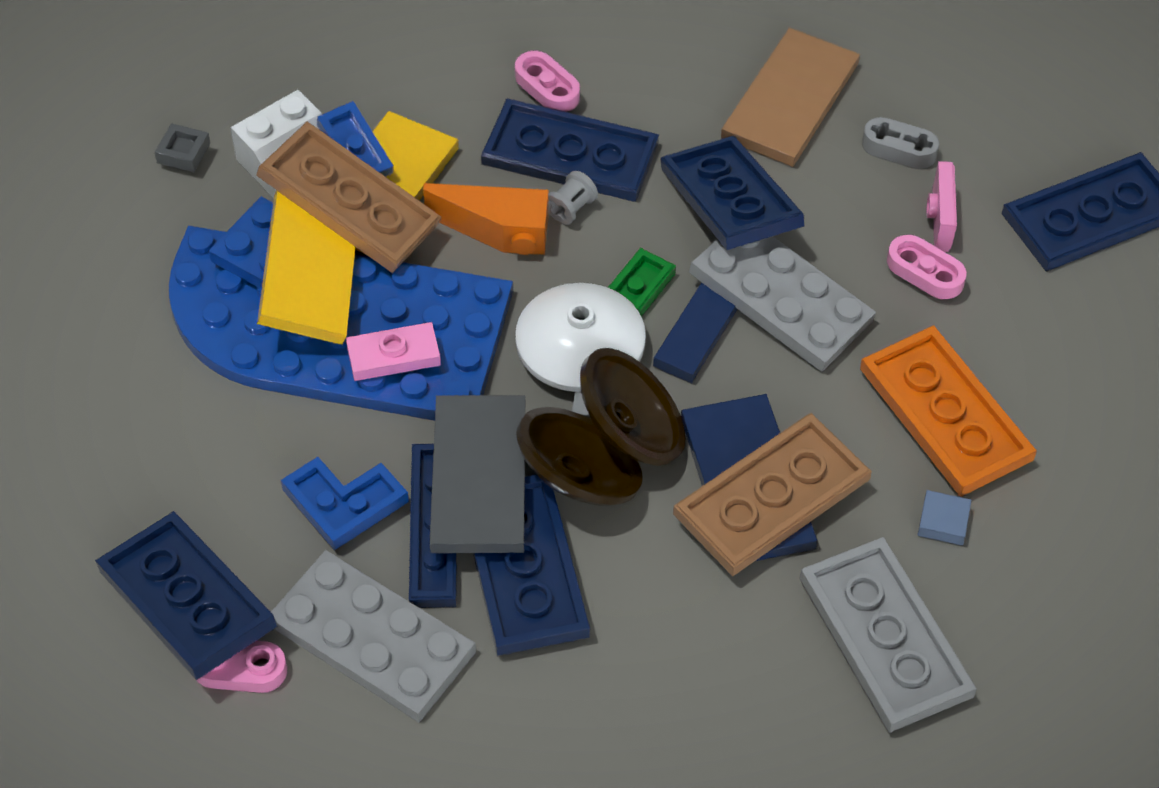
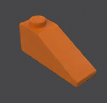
[423,183,549,255]

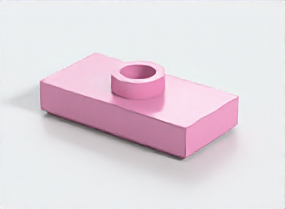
[926,161,957,252]
[346,322,441,381]

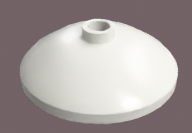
[516,283,646,392]

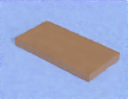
[721,28,860,167]
[256,121,441,273]
[673,413,872,576]

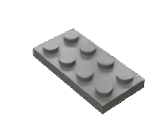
[689,236,876,372]
[799,537,977,733]
[271,550,476,722]

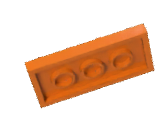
[860,325,1037,497]

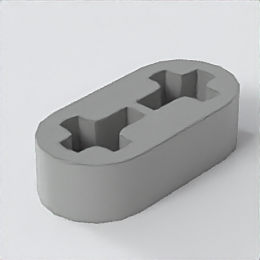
[862,117,939,169]

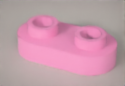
[515,51,580,112]
[887,235,967,299]
[196,641,287,693]

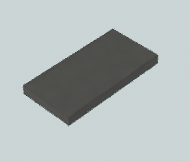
[430,395,526,553]

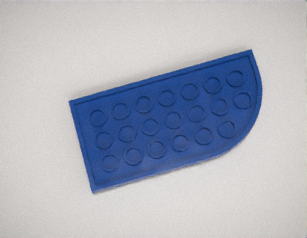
[169,226,513,421]

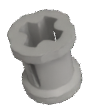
[549,171,598,225]

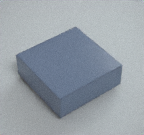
[917,490,972,546]

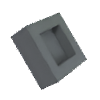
[155,123,211,172]

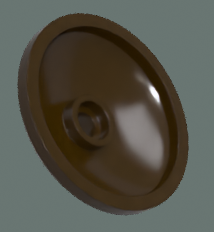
[580,348,686,466]
[516,407,643,506]

